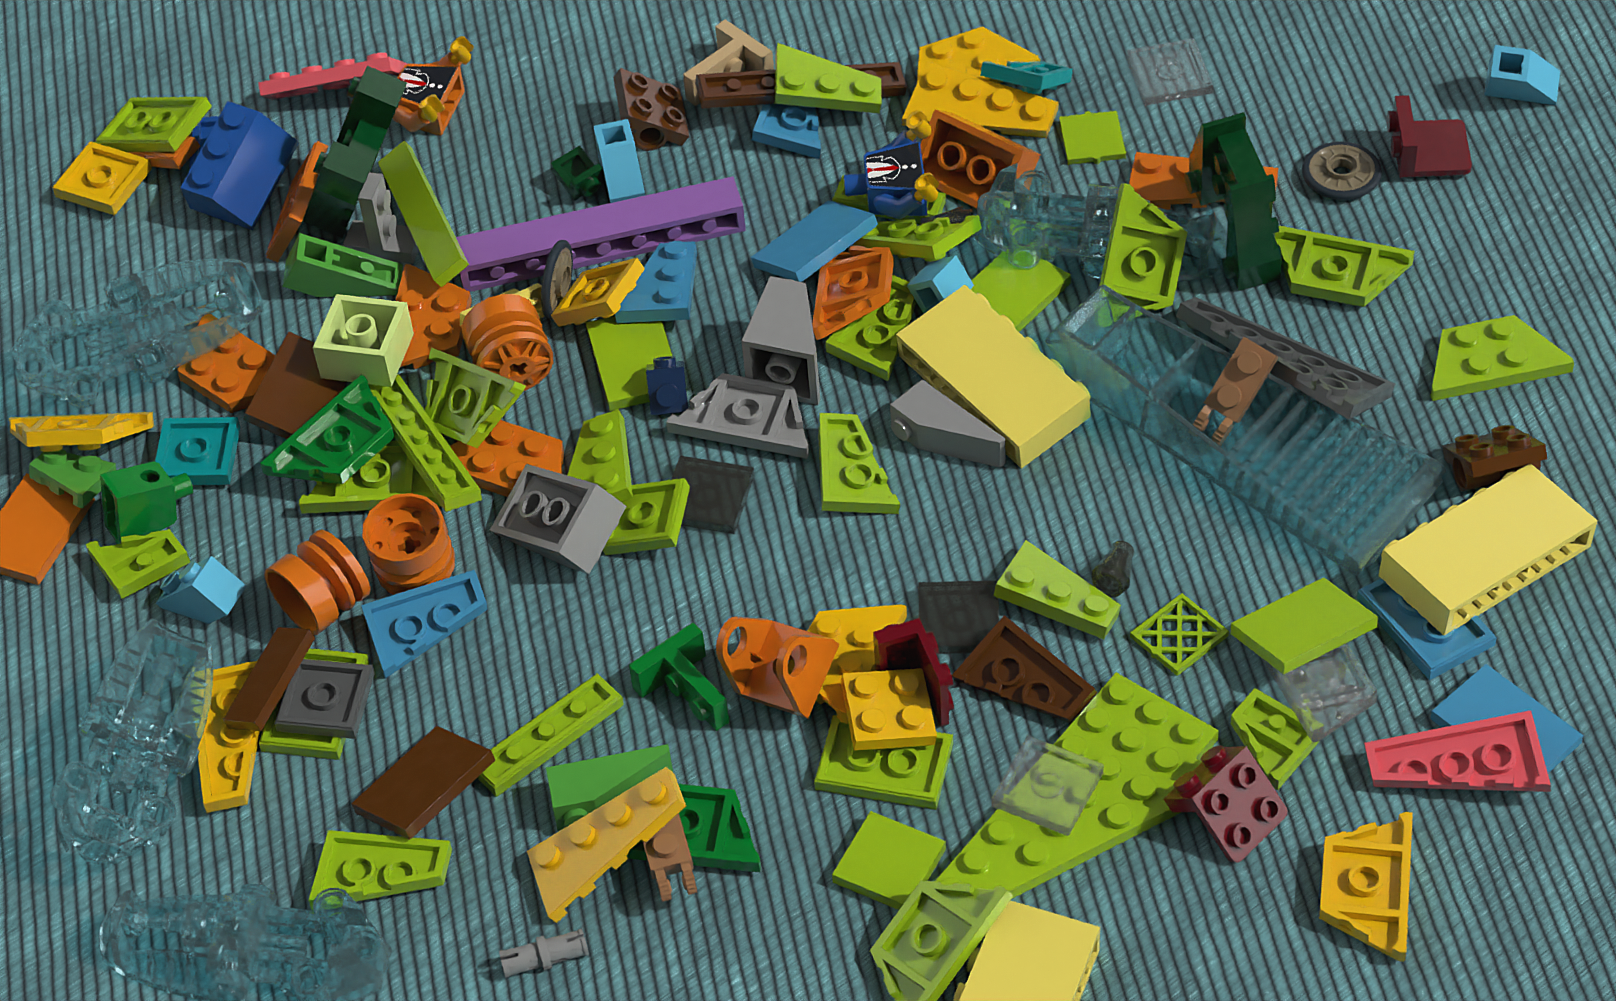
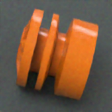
[461,294,554,391]
[362,493,455,595]
[264,529,371,635]

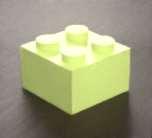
[313,294,414,387]

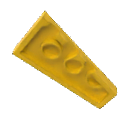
[902,61,1059,138]
[188,660,260,813]
[527,767,686,923]

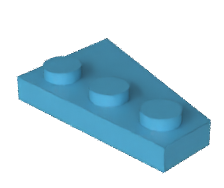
[752,104,821,159]
[615,241,697,323]
[361,570,488,679]

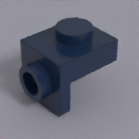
[646,356,688,415]

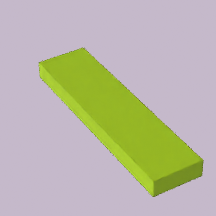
[477,673,624,797]

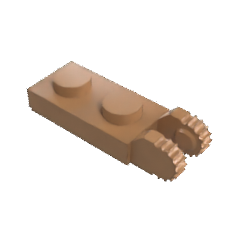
[1191,337,1278,448]
[642,813,697,902]

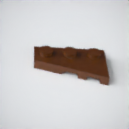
[952,615,1098,723]

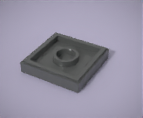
[275,659,375,739]

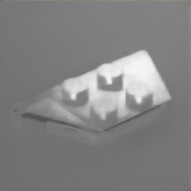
[1261,643,1377,743]

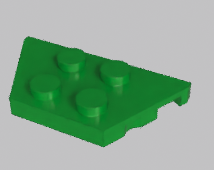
[260,375,395,484]
[627,784,761,872]

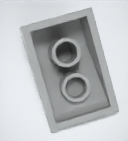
[489,464,627,574]

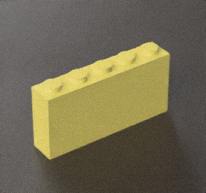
[896,285,1091,469]
[1378,463,1598,635]
[953,900,1100,1001]

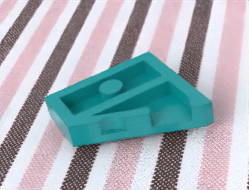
[980,61,1073,94]

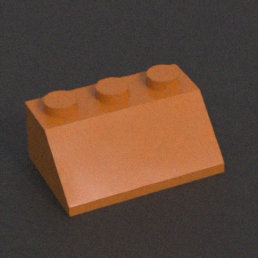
[920,109,1041,218]

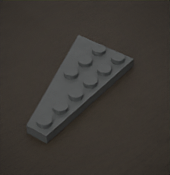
[1176,297,1395,419]

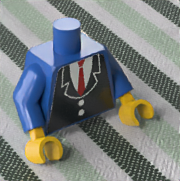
[844,110,939,219]

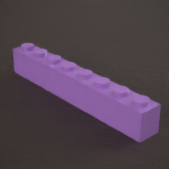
[456,176,746,292]

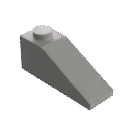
[890,379,1006,467]

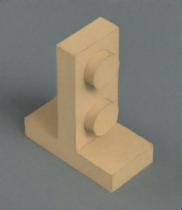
[683,19,774,106]

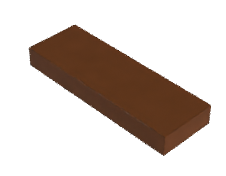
[223,627,315,731]

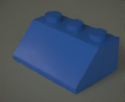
[180,101,299,230]

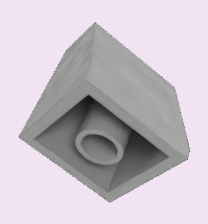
[742,276,820,405]

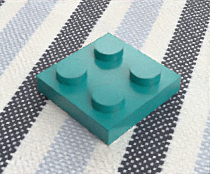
[155,417,241,485]

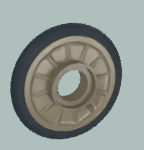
[1302,141,1382,200]
[541,240,573,319]

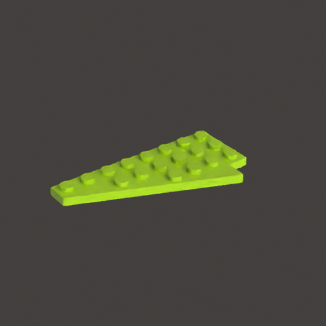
[935,672,1219,899]

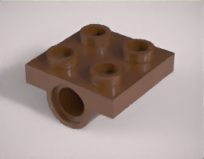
[613,68,689,151]
[1442,425,1547,492]

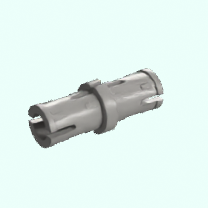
[499,928,589,978]

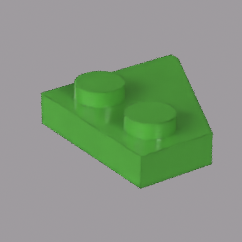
[29,449,116,508]

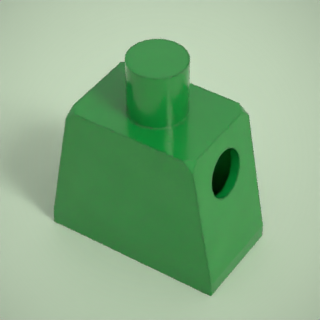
[100,461,193,544]

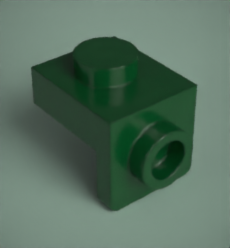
[550,145,604,201]

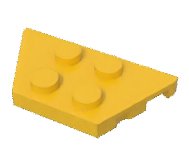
[917,26,1040,83]
[9,412,154,452]
[788,604,907,724]
[1319,812,1413,962]

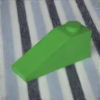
[283,233,403,297]
[546,744,673,831]

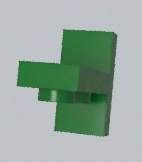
[629,623,729,731]

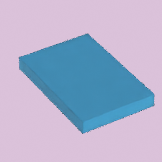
[751,200,878,282]
[1357,578,1497,681]
[1431,664,1583,792]

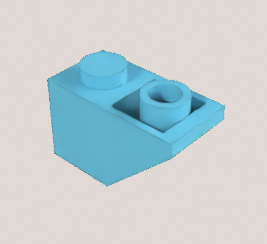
[1484,45,1560,105]
[593,119,645,203]
[156,556,247,624]

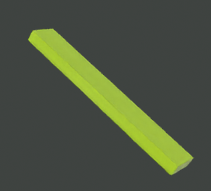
[378,141,469,287]
[368,374,482,512]

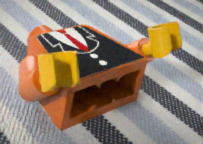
[393,36,474,136]

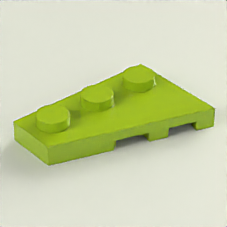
[775,43,882,113]
[854,215,982,262]
[826,274,917,381]
[567,409,633,502]
[818,413,901,514]
[994,540,1121,639]
[308,830,452,910]

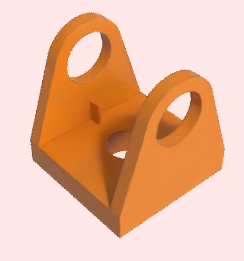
[716,616,840,718]

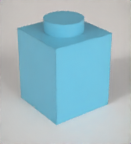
[907,255,974,313]

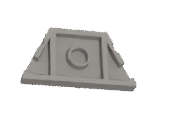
[666,373,809,459]

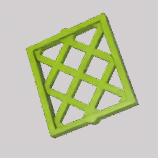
[1130,593,1229,676]

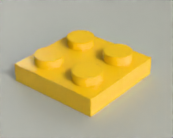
[52,141,152,216]
[551,257,645,327]
[840,668,937,751]

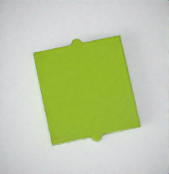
[1059,111,1126,165]

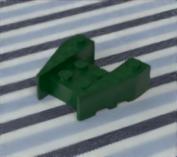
[303,66,407,238]
[1184,112,1282,291]

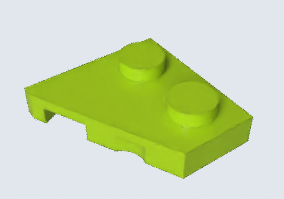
[85,529,190,599]
[1231,688,1324,790]

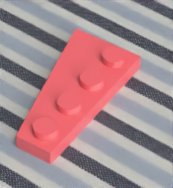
[258,53,408,100]
[1364,710,1551,792]

